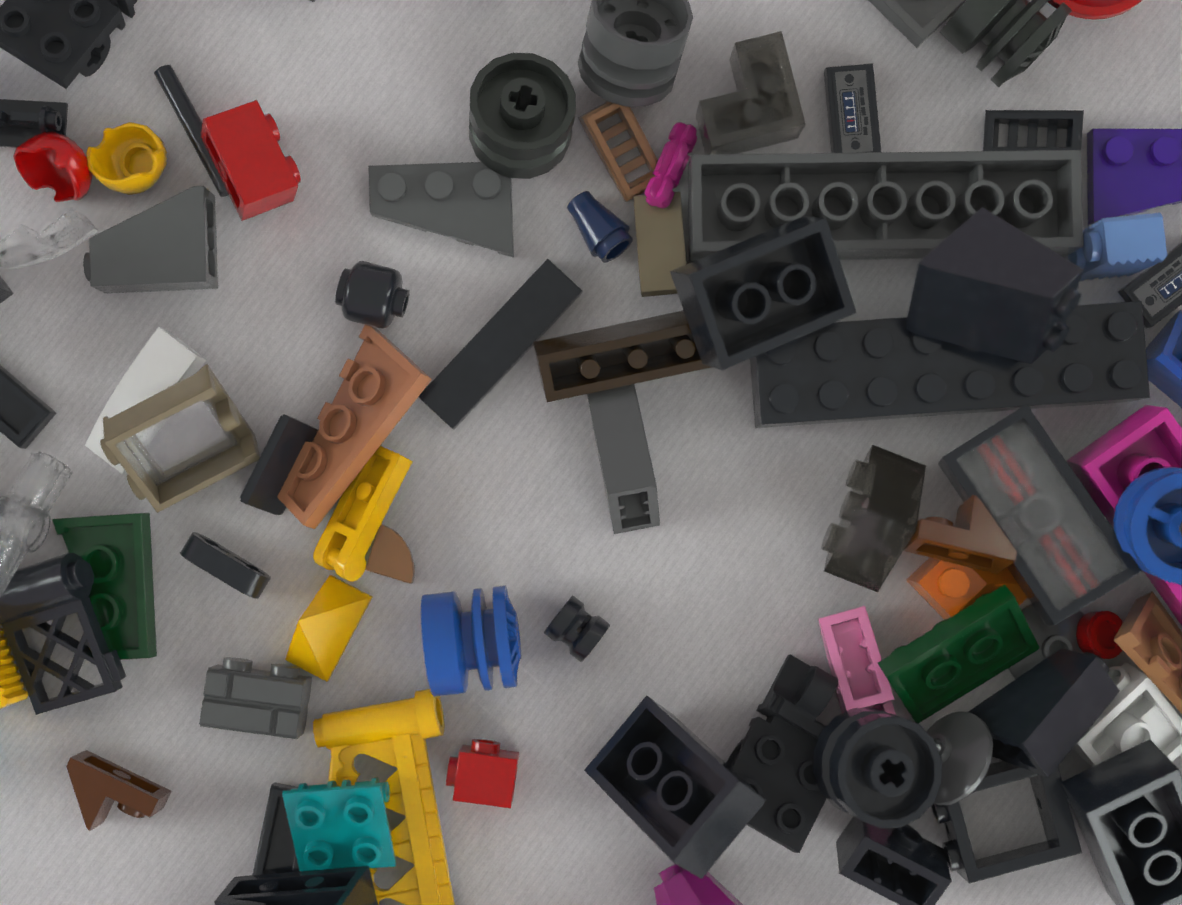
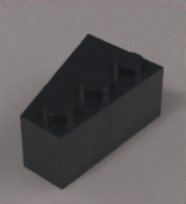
[214,866,378,905]

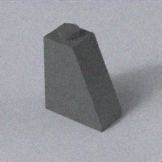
[83,186,218,293]
[587,384,660,534]

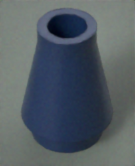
[567,191,633,263]

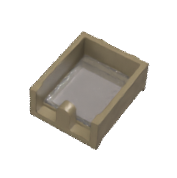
[100,364,260,513]

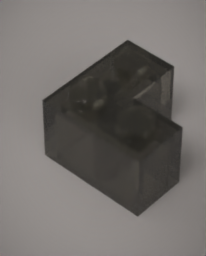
[695,31,806,155]
[821,445,926,592]

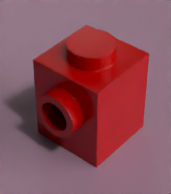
[446,739,519,808]

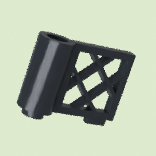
[0,553,126,715]

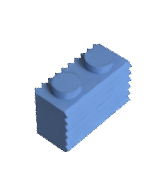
[1068,213,1167,281]

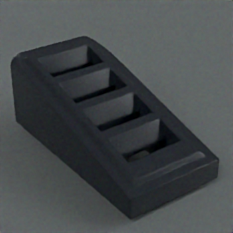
[983,110,1084,151]

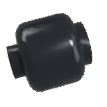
[335,261,410,329]

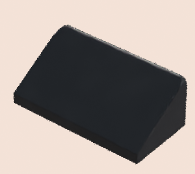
[240,414,318,515]

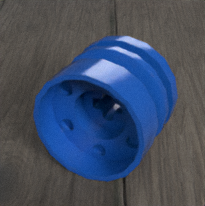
[421,585,521,697]

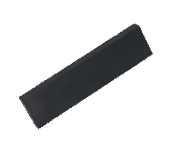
[419,259,582,430]

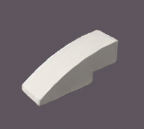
[85,327,206,474]

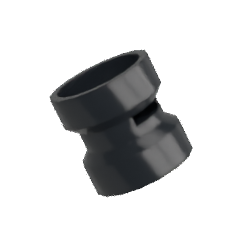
[543,595,610,662]

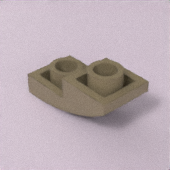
[633,191,687,297]

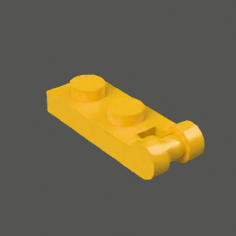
[313,446,413,582]

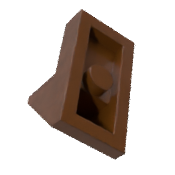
[903,495,1017,574]
[66,750,172,831]

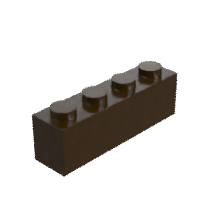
[533,310,711,402]

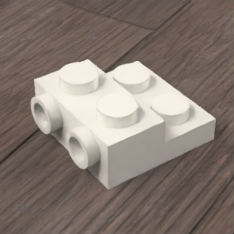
[1073,662,1182,767]

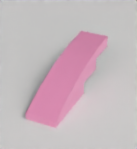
[818,606,896,715]

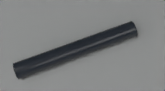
[154,65,229,197]

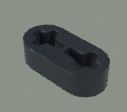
[180,532,271,599]

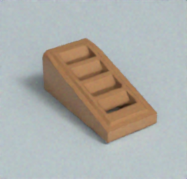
[578,101,658,202]

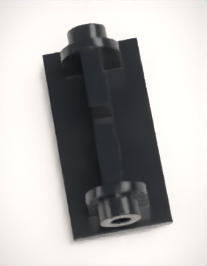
[0,99,68,148]

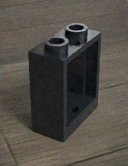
[931,761,1082,884]

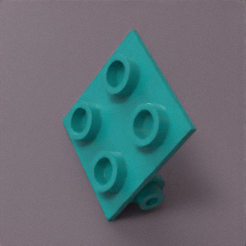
[282,777,396,871]

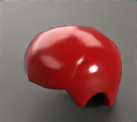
[13,132,93,202]

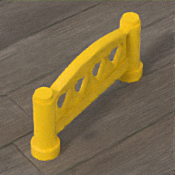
[313,689,455,905]

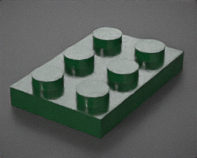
[878,584,1040,724]

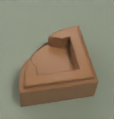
[365,524,415,584]

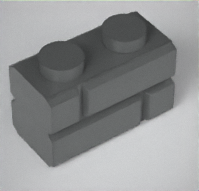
[199,657,312,739]

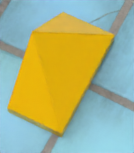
[285,575,373,682]

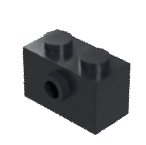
[836,817,952,905]

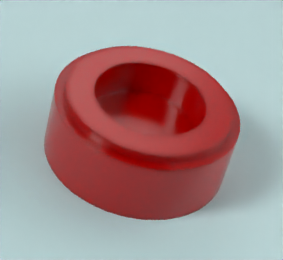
[1076,611,1123,659]

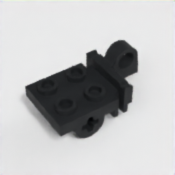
[0,0,137,89]
[726,654,838,853]

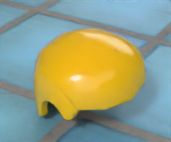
[86,122,167,195]

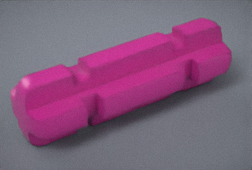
[645,122,697,209]

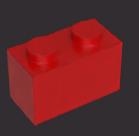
[201,100,301,221]

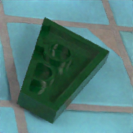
[52,513,157,660]

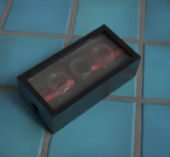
[938,404,1142,626]

